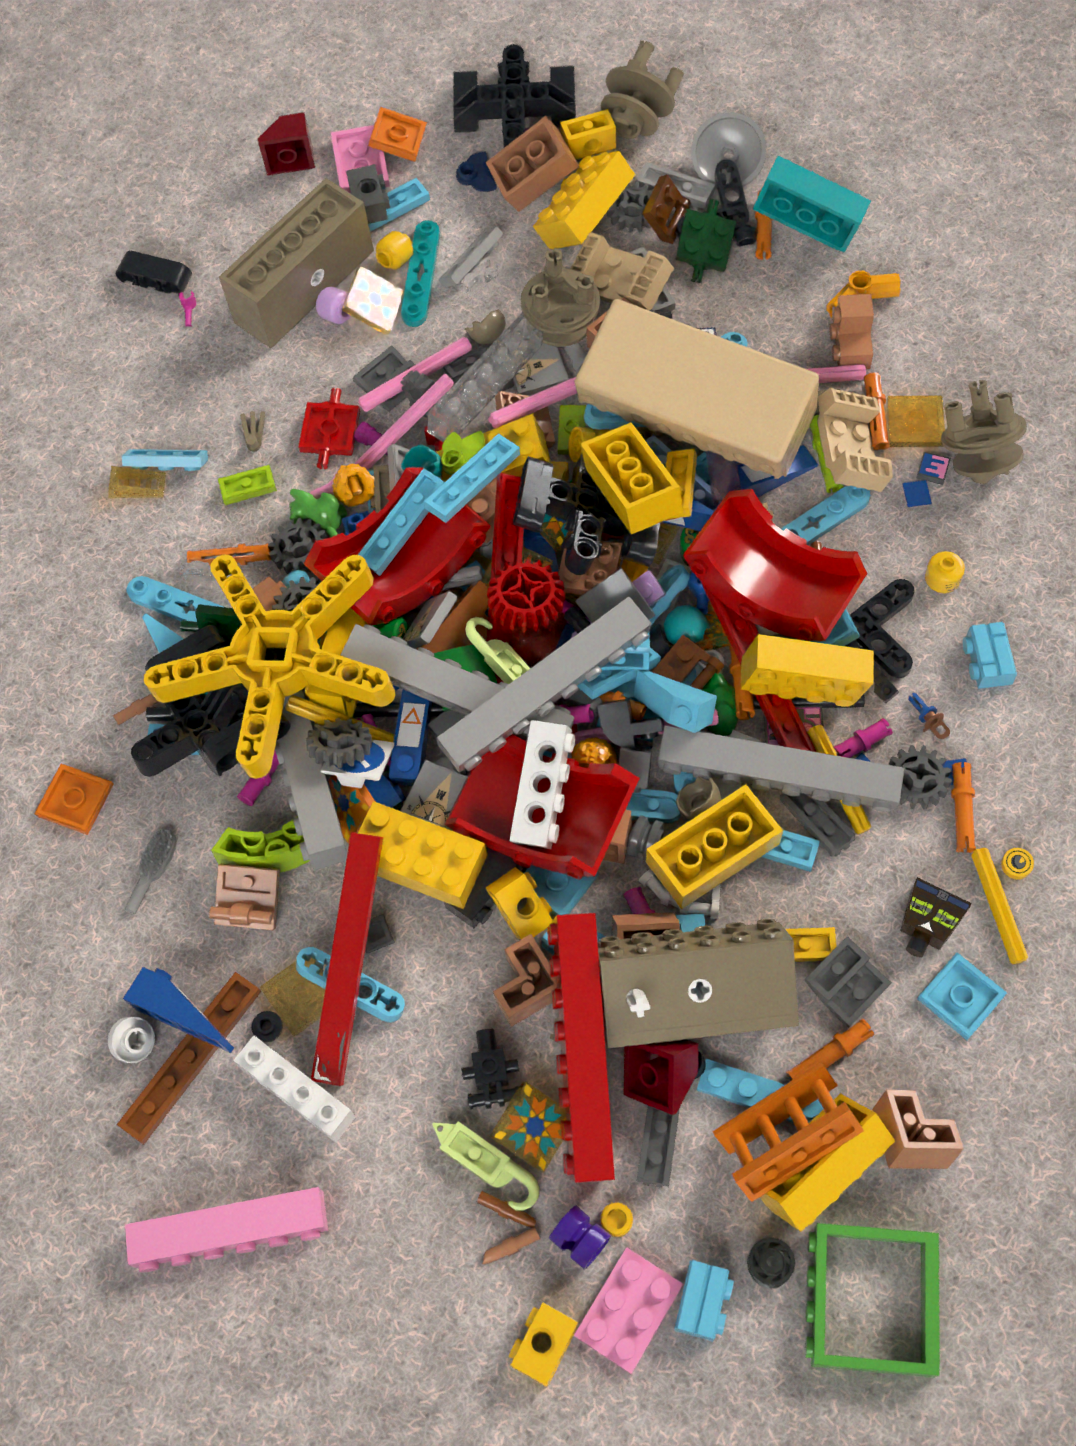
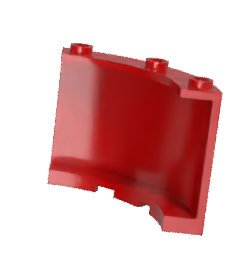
[304,467,491,626]
[683,489,868,641]
[444,734,640,880]

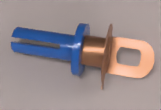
[908,693,950,739]

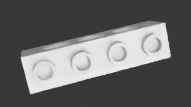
[509,720,575,849]
[233,1036,356,1143]

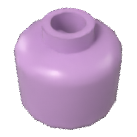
[316,287,354,324]

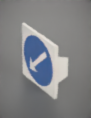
[321,740,395,788]

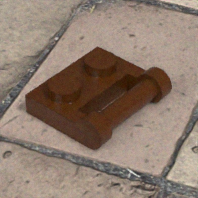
[642,175,691,244]
[652,635,724,690]

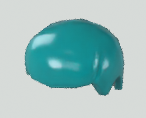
[401,444,443,479]
[664,605,710,645]

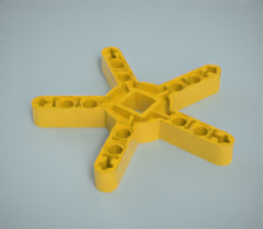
[143,555,396,779]

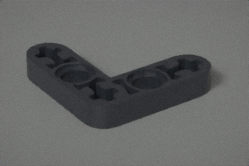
[676,159,749,238]
[850,579,915,678]

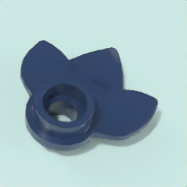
[456,152,497,192]

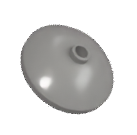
[691,112,766,189]

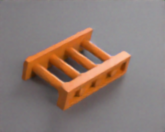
[712,1062,864,1202]

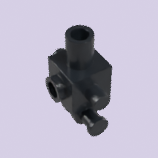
[461,1028,521,1110]

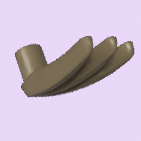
[240,411,265,452]

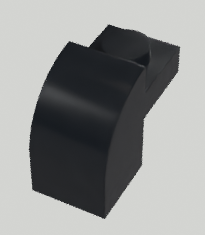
[597,698,665,748]

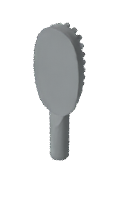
[125,829,177,914]

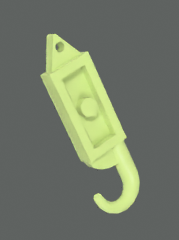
[465,617,531,684]
[432,1121,540,1210]

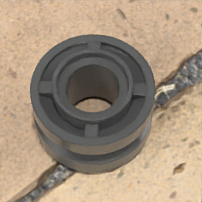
[627,815,664,861]

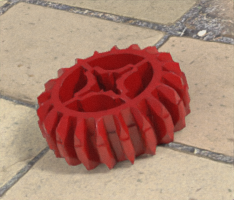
[487,558,565,634]

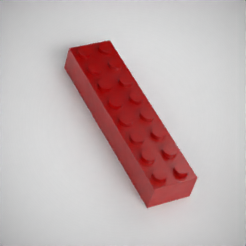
[547,913,615,1183]

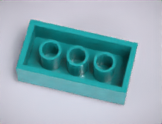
[753,155,872,252]

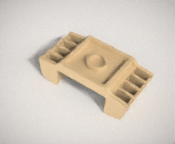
[570,233,674,310]
[817,388,893,492]

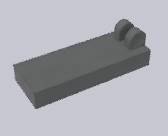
[780,793,855,857]
[637,1106,680,1188]

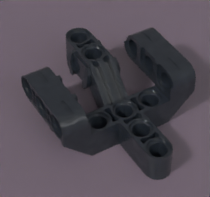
[453,44,576,148]
[513,453,660,575]
[131,625,291,777]

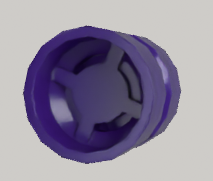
[549,1205,611,1270]

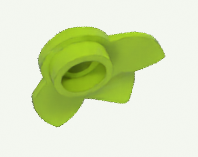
[441,431,485,475]

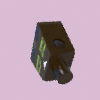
[900,877,972,958]

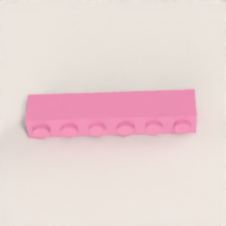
[125,1187,328,1272]

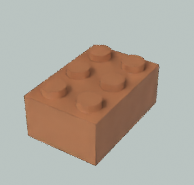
[486,116,579,212]

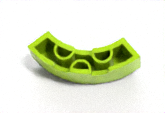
[211,816,310,873]

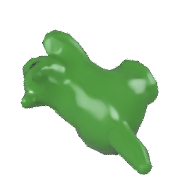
[289,489,347,537]

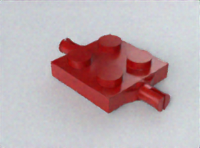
[298,387,360,470]

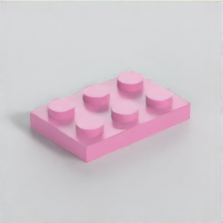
[331,125,390,194]
[574,1247,683,1374]

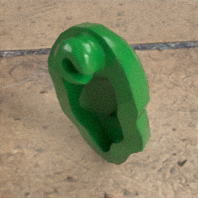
[702,673,738,736]

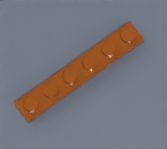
[117,972,261,1145]

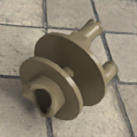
[601,41,684,139]
[521,248,600,347]
[941,380,1027,484]

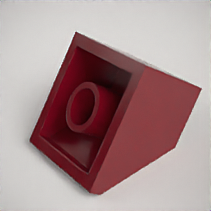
[257,112,315,176]
[623,1039,698,1115]

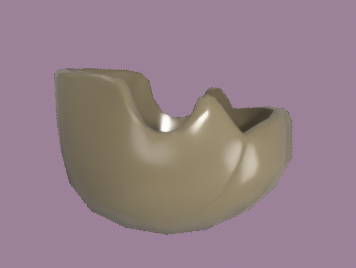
[465,310,506,345]
[676,776,721,820]

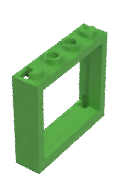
[805,1223,940,1378]

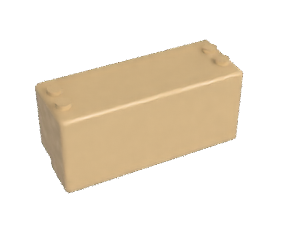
[574,299,819,479]

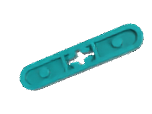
[401,220,440,327]

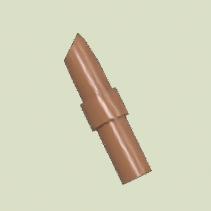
[113,694,158,725]
[482,1227,540,1264]

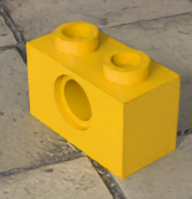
[560,109,616,160]
[485,868,553,940]
[508,1302,579,1388]

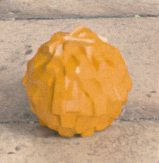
[332,463,375,507]
[571,737,617,768]

